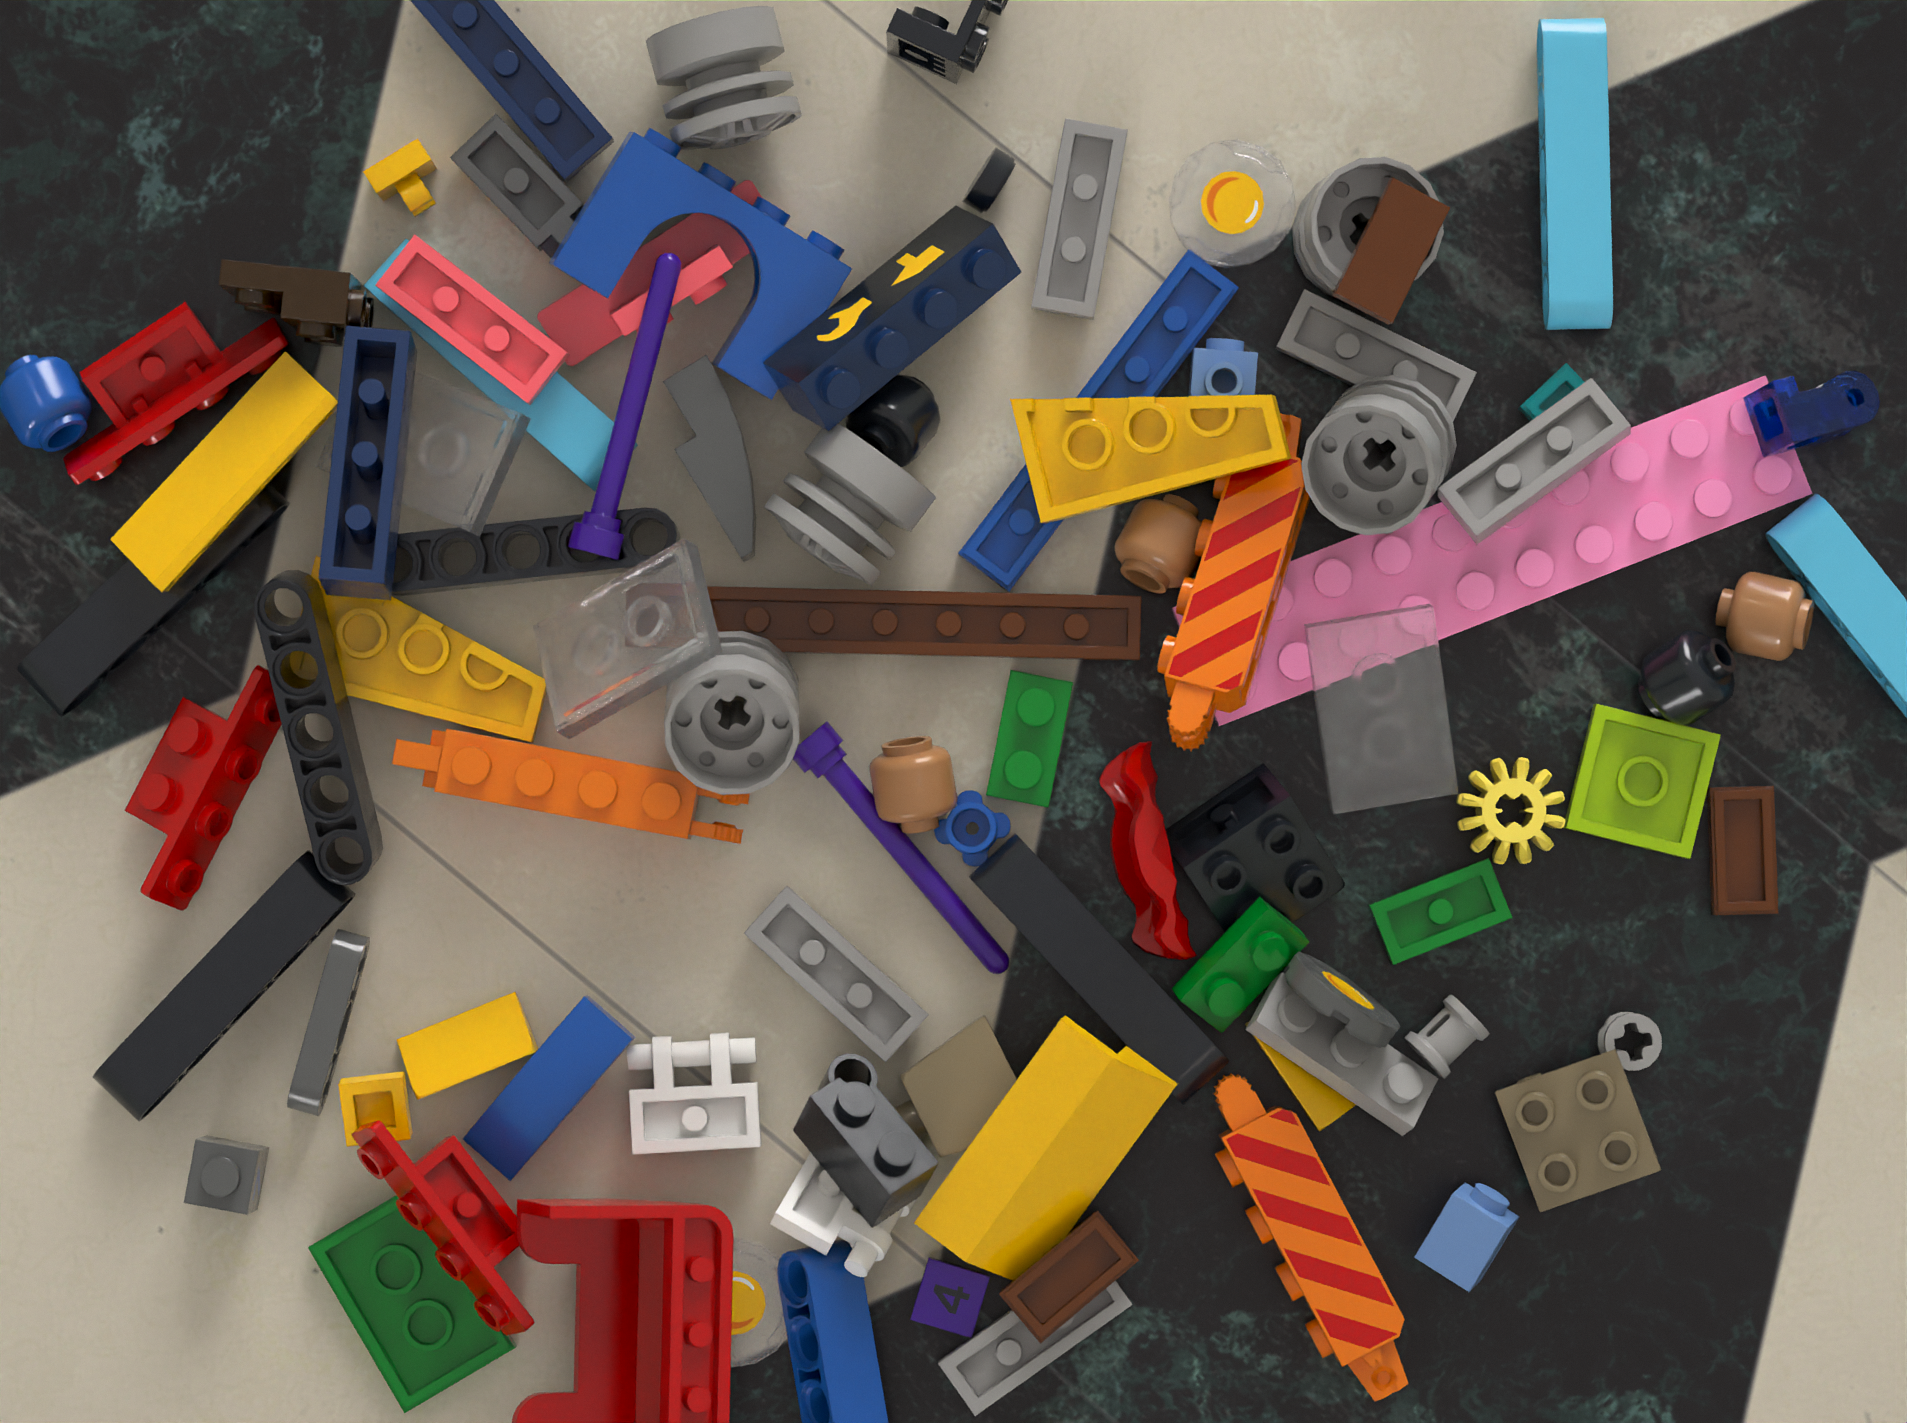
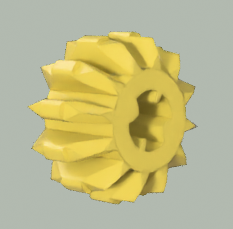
[1456,757,1565,864]

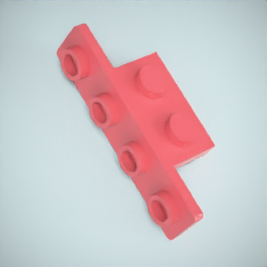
[537,180,762,366]

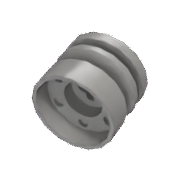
[646,6,802,150]
[1292,157,1444,298]
[1301,375,1457,535]
[764,423,936,586]
[664,631,799,795]

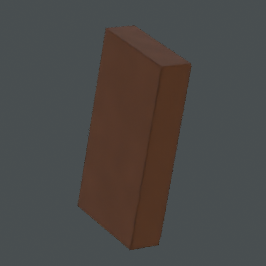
[1332,178,1451,325]
[1707,786,1778,915]
[999,1210,1139,1344]

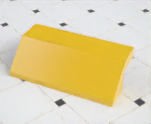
[110,351,338,592]
[914,1015,1177,1281]

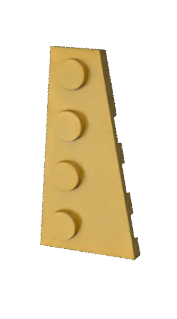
[1010,395,1291,524]
[290,555,549,743]

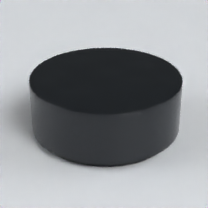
[962,147,1016,213]

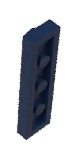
[410,0,615,183]

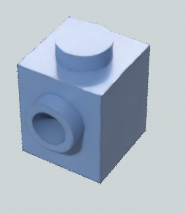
[1188,338,1258,397]
[1414,1182,1520,1292]

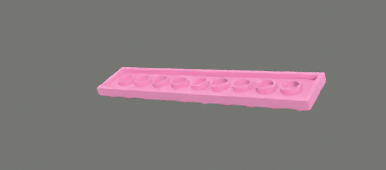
[1172,375,1813,727]

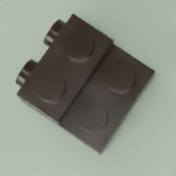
[219,259,374,347]

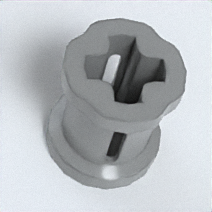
[1404,994,1490,1079]
[1597,1012,1662,1071]

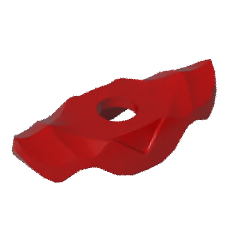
[1099,741,1197,960]

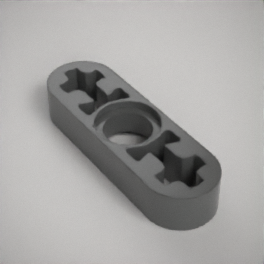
[287,929,370,1116]

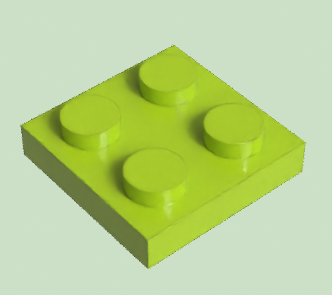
[1563,704,1721,859]

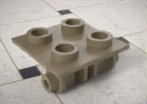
[1495,1049,1661,1212]

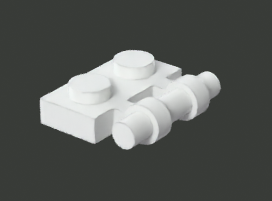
[627,1032,762,1155]
[770,1152,917,1277]

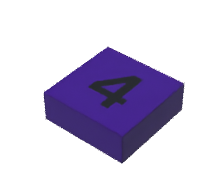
[910,1257,990,1338]

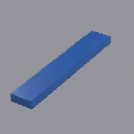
[958,249,1239,592]

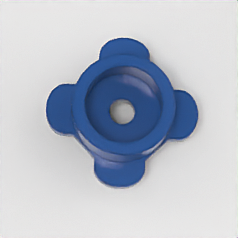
[934,790,1011,867]

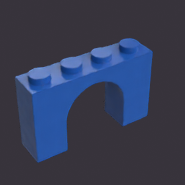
[549,128,852,400]

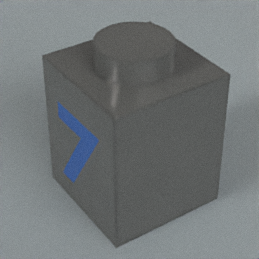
[184,1136,269,1215]

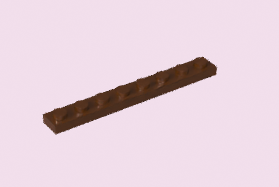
[628,584,1141,661]

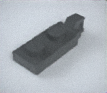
[450,114,584,258]

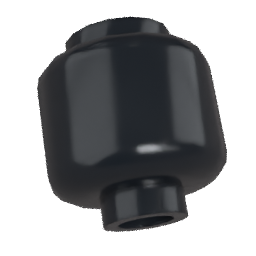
[845,374,941,467]
[1638,630,1736,725]

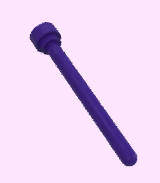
[568,253,682,560]
[793,721,1010,974]

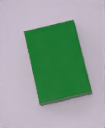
[308,1195,517,1413]

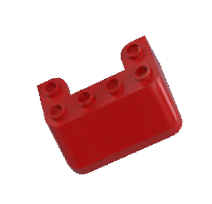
[512,1198,734,1423]

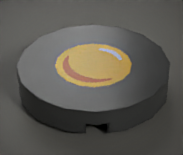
[1284,952,1401,1048]

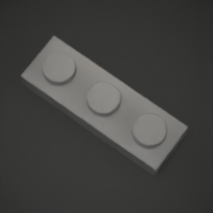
[1031,119,1128,320]
[1275,289,1477,421]
[1437,378,1631,544]
[744,886,929,1063]
[1245,972,1439,1136]
[938,1280,1132,1416]

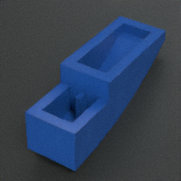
[463,995,636,1181]

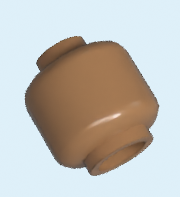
[1115,494,1202,593]
[1716,572,1814,661]
[869,736,958,834]

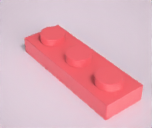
[375,235,569,405]

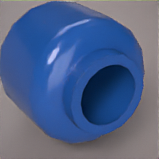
[0,355,92,452]

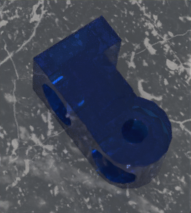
[1743,371,1880,457]

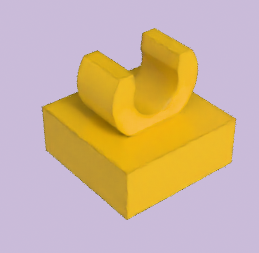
[363,138,437,217]
[338,1071,413,1147]

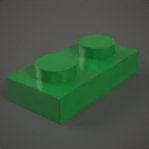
[986,670,1073,808]
[1368,858,1512,965]
[1172,897,1309,1033]

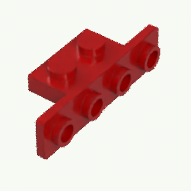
[63,302,289,485]
[124,665,281,911]
[351,1120,535,1335]

